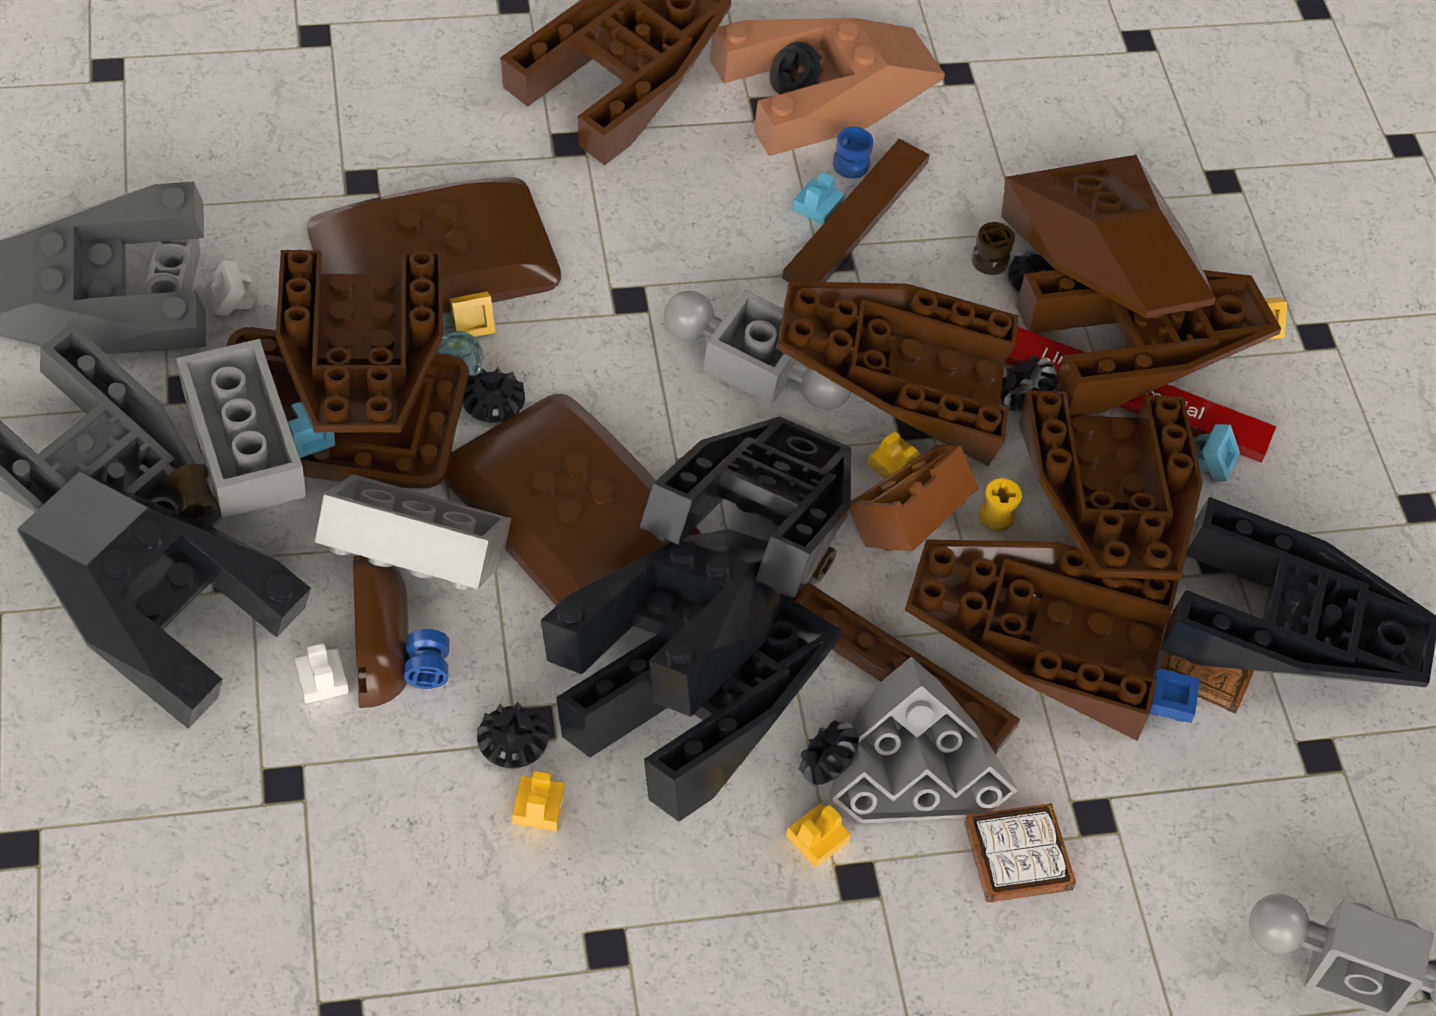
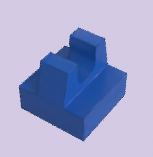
[1150,668,1200,723]

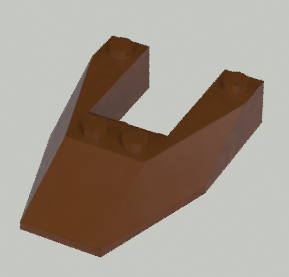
[501,0,732,166]
[1017,270,1282,416]

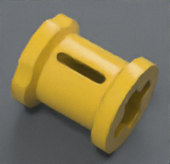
[979,478,1022,532]

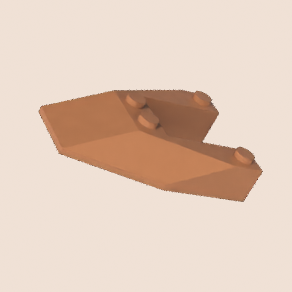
[710,18,945,156]

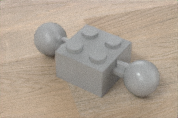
[664,290,851,410]
[1249,894,1436,1016]

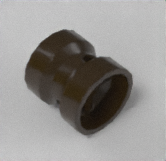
[972,222,1015,275]

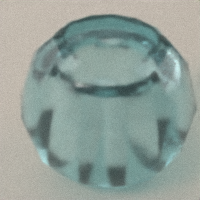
[438,331,484,376]

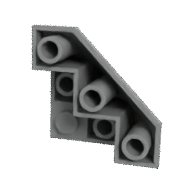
[830,657,1018,823]

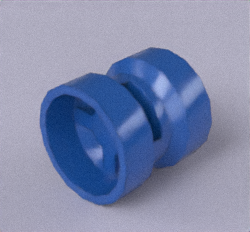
[833,127,874,179]
[404,629,450,689]

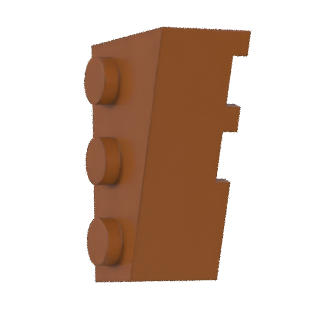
[849,445,979,551]

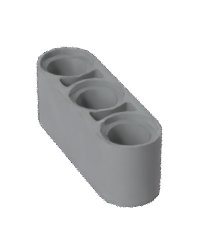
[145,239,200,294]

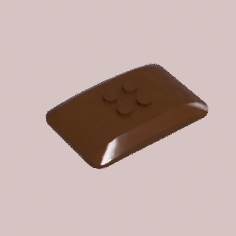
[307,177,561,313]
[198,327,468,489]
[443,394,702,606]

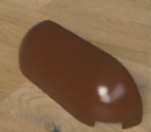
[353,556,410,708]

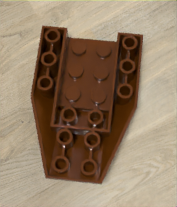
[1001,155,1216,318]
[276,250,443,433]
[776,281,1019,467]
[1019,390,1203,580]
[905,539,1179,741]

